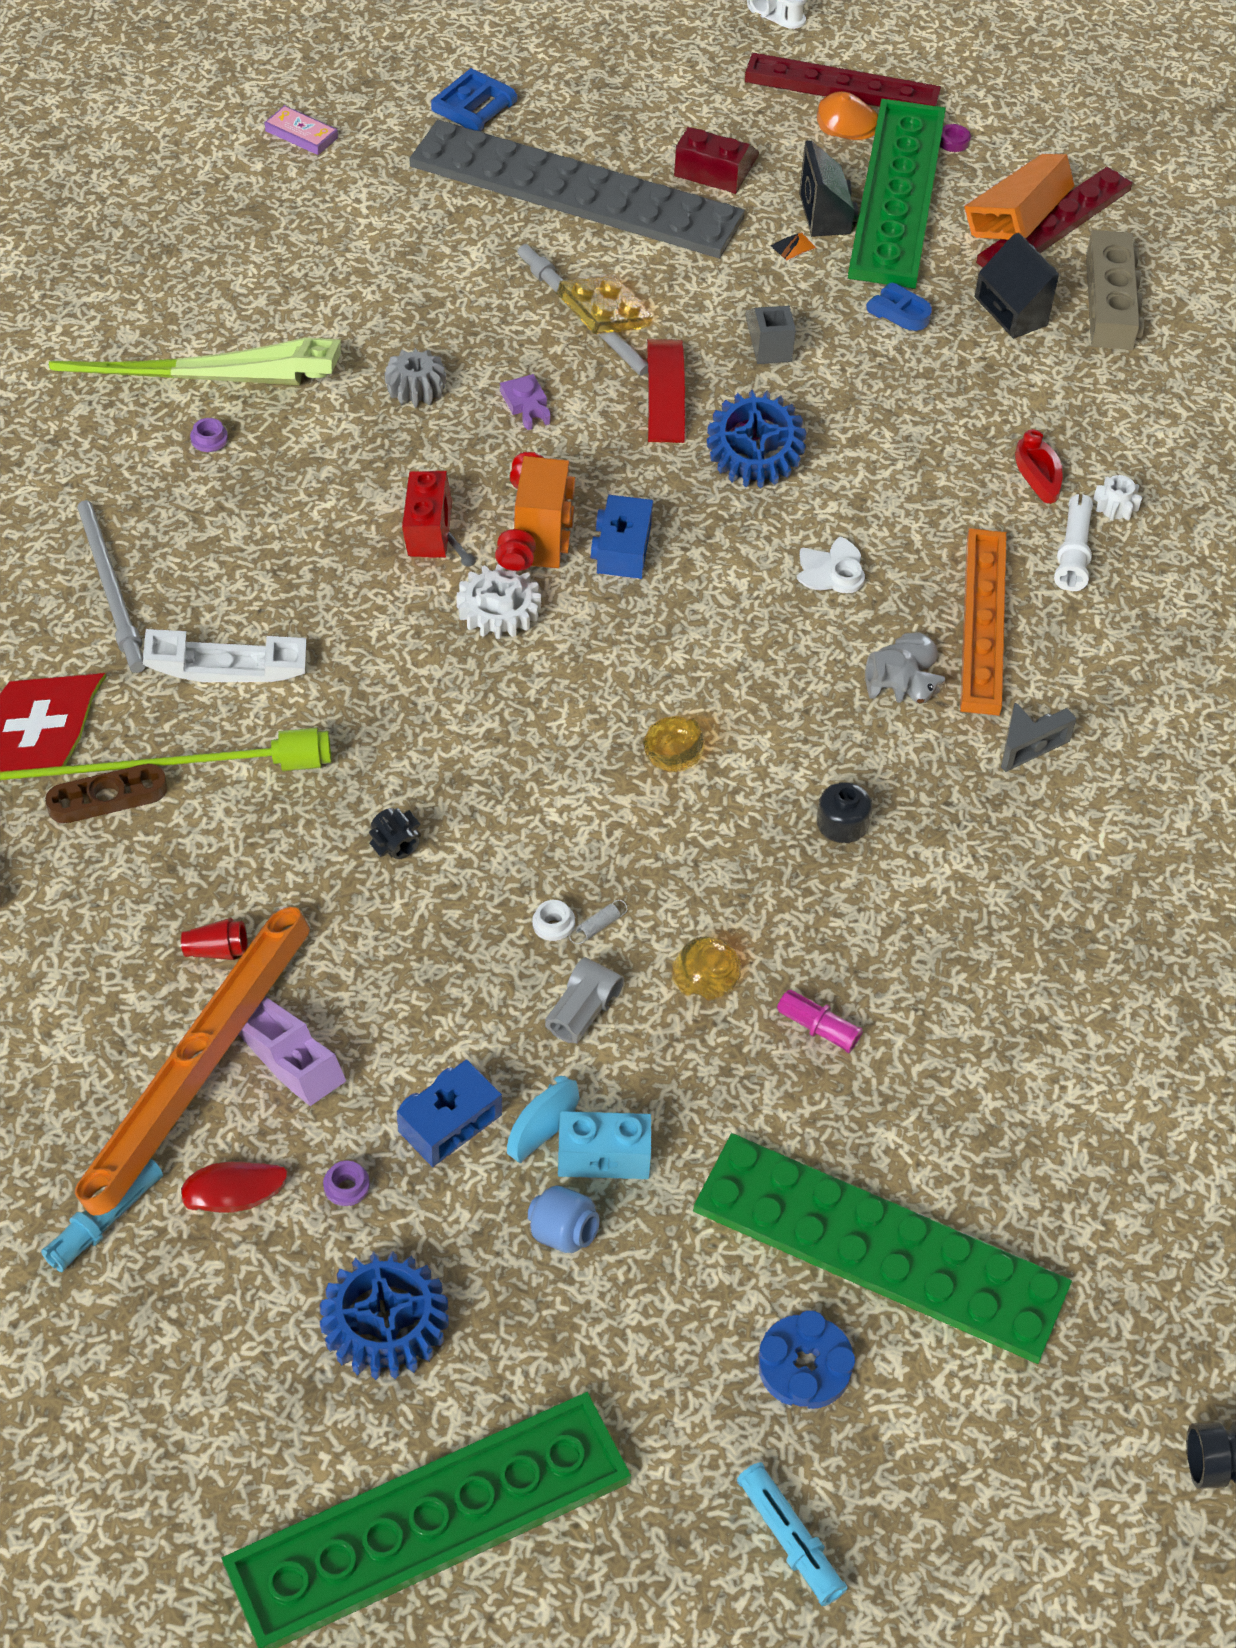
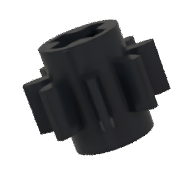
[369,808,421,859]

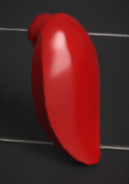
[1015,429,1063,504]
[181,1162,287,1213]

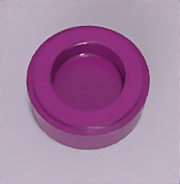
[940,124,971,152]

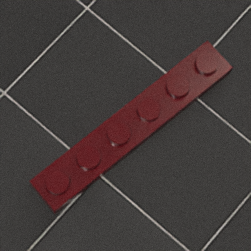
[745,52,941,107]
[976,166,1133,267]

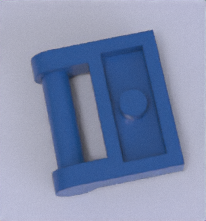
[431,68,518,131]

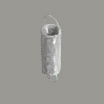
[569,900,627,944]

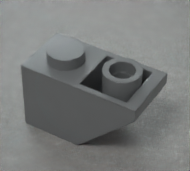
[745,305,796,364]

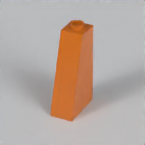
[964,154,1075,240]

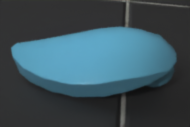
[507,1076,580,1164]

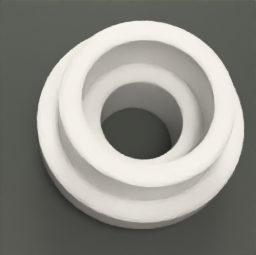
[532,900,575,941]

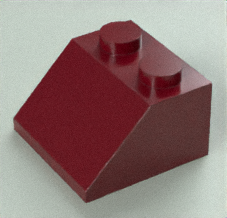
[674,127,759,194]

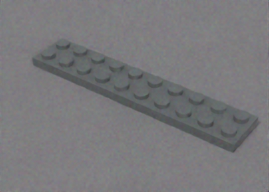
[409,120,745,259]

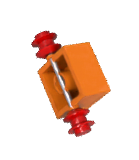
[495,452,576,571]

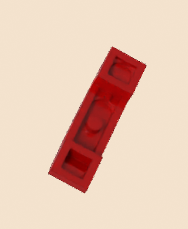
[647,339,685,443]

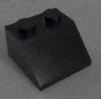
[799,140,858,237]

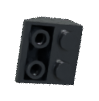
[974,233,1059,339]

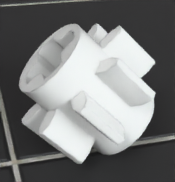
[1093,475,1142,521]

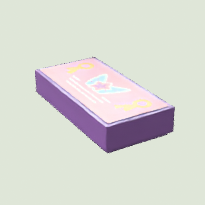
[264,105,338,155]

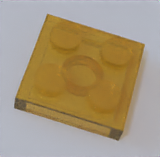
[556,275,653,334]

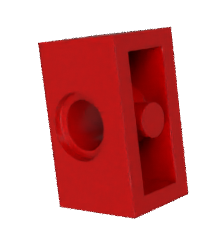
[402,471,453,558]

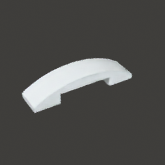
[143,629,306,682]

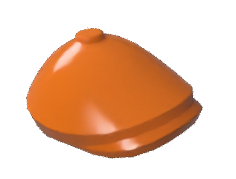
[817,92,878,140]

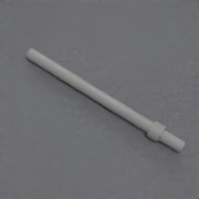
[518,244,648,376]
[77,500,146,673]

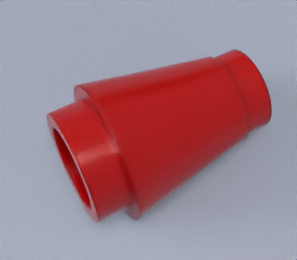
[181,917,248,960]

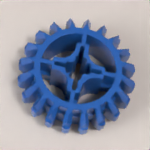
[706,389,806,488]
[320,1251,449,1380]

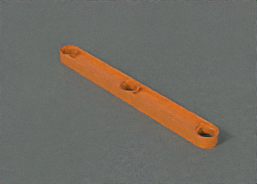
[75,907,310,1216]

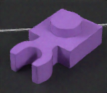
[500,374,550,430]

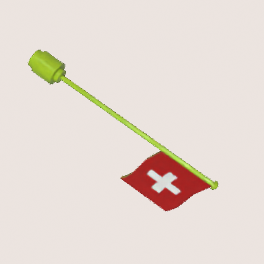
[0,673,331,780]

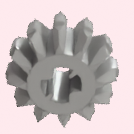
[384,347,446,408]

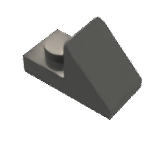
[1001,703,1076,772]

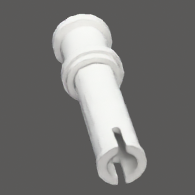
[1054,494,1093,591]

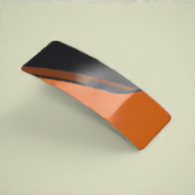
[770,232,816,261]

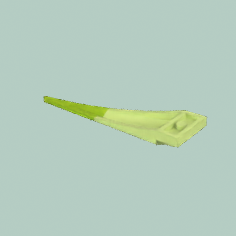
[49,337,341,385]

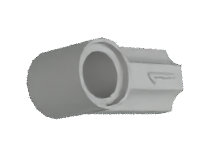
[545,957,624,1044]

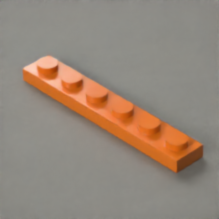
[960,528,1007,716]

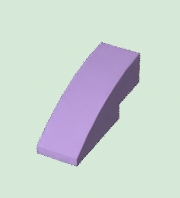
[238,996,346,1106]

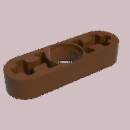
[45,764,167,823]

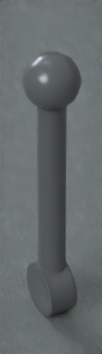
[448,531,476,567]

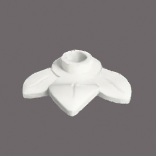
[797,537,865,593]

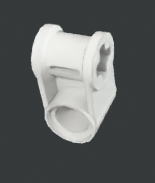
[747,0,807,29]

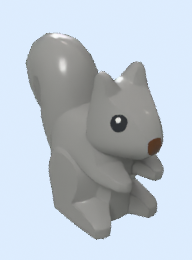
[865,632,945,704]

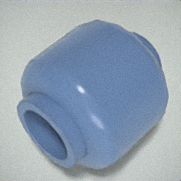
[528,1186,600,1253]

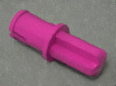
[777,990,863,1054]

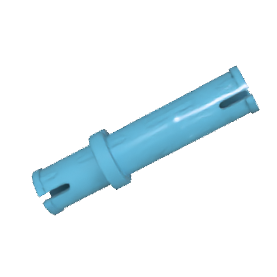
[41,1159,163,1272]
[737,1462,847,1606]

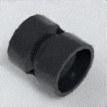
[1186,1421,1236,1489]

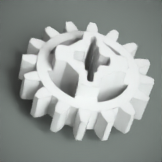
[456,564,541,639]

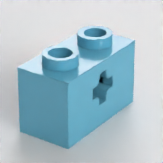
[558,1111,651,1179]

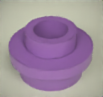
[190,418,228,452]
[323,1160,370,1206]

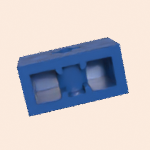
[590,494,653,579]
[397,1059,502,1167]

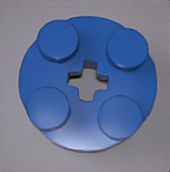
[758,1311,855,1409]

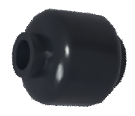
[816,782,872,843]

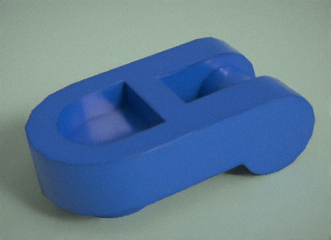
[866,283,932,331]

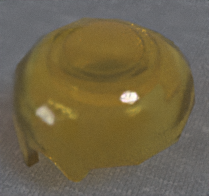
[643,716,705,773]
[671,936,741,1001]

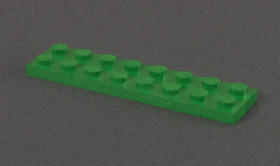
[847,99,946,289]
[693,1133,1072,1364]
[221,1392,631,1648]

